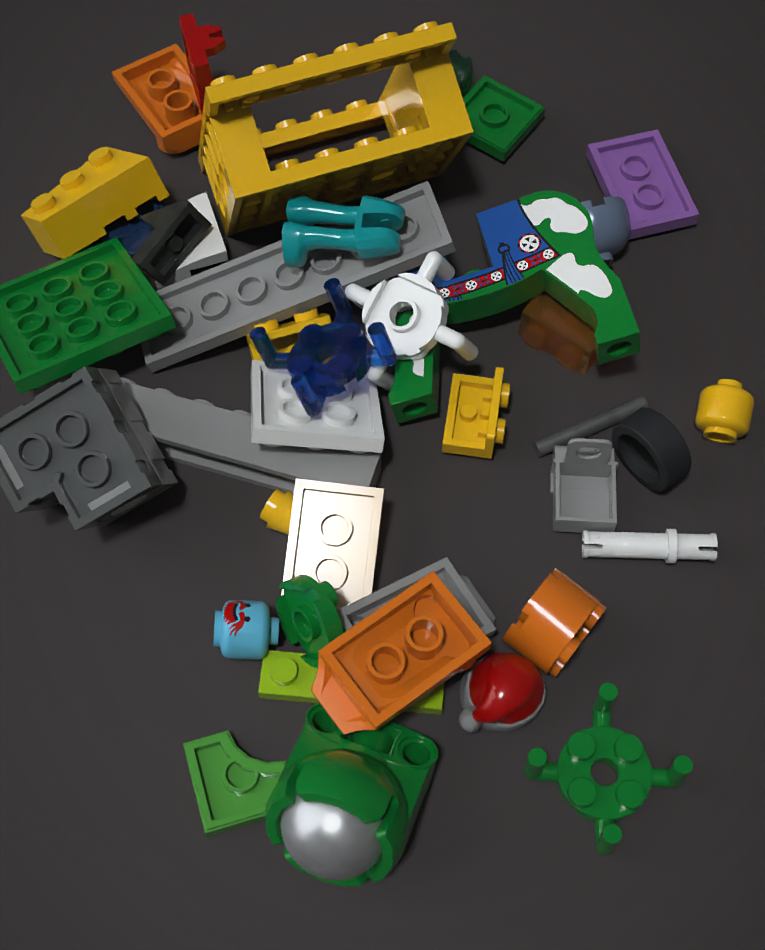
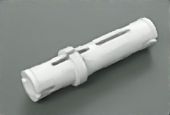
[582,529,718,564]

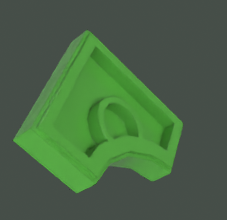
[183,730,286,837]

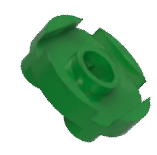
[276,574,347,668]

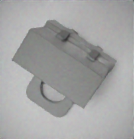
[550,438,618,533]

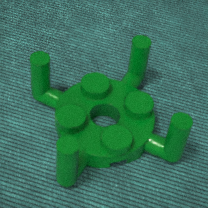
[523,683,693,856]

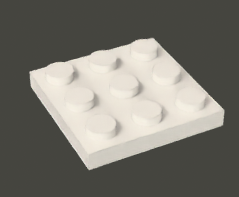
[251,360,385,454]

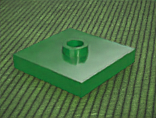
[463,75,545,162]

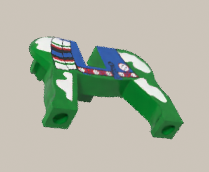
[365,190,640,424]

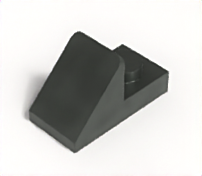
[131,199,212,286]

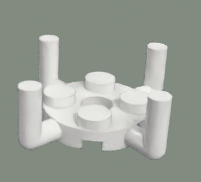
[345,251,478,391]

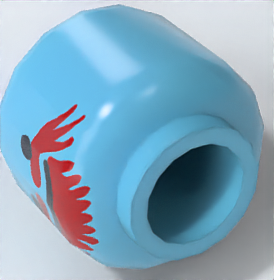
[213,600,279,660]

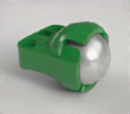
[265,703,438,887]

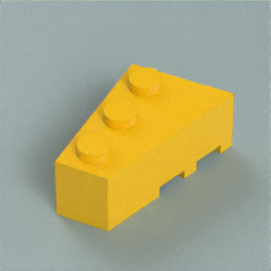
[21,146,170,259]

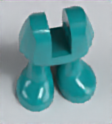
[282,194,406,268]

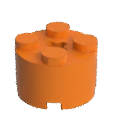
[502,568,607,677]

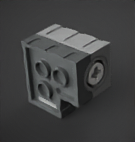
[0,366,178,531]

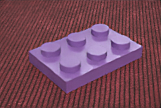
[586,129,700,240]

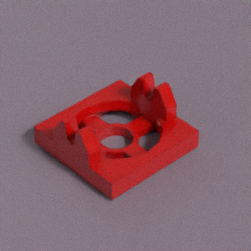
[179,13,226,115]

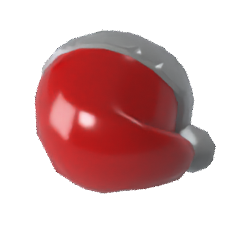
[459,653,546,733]

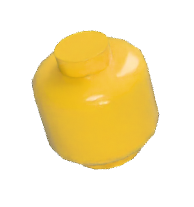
[695,379,754,444]

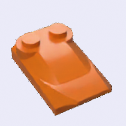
[112,43,202,154]
[311,571,492,734]

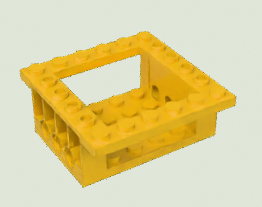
[198,21,473,236]

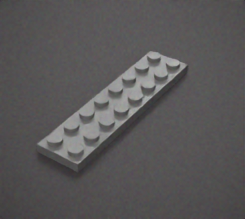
[141,181,456,373]

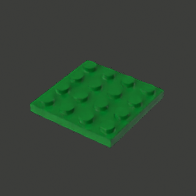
[0,237,176,395]

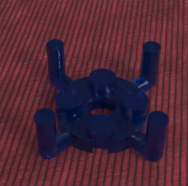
[250,278,397,417]

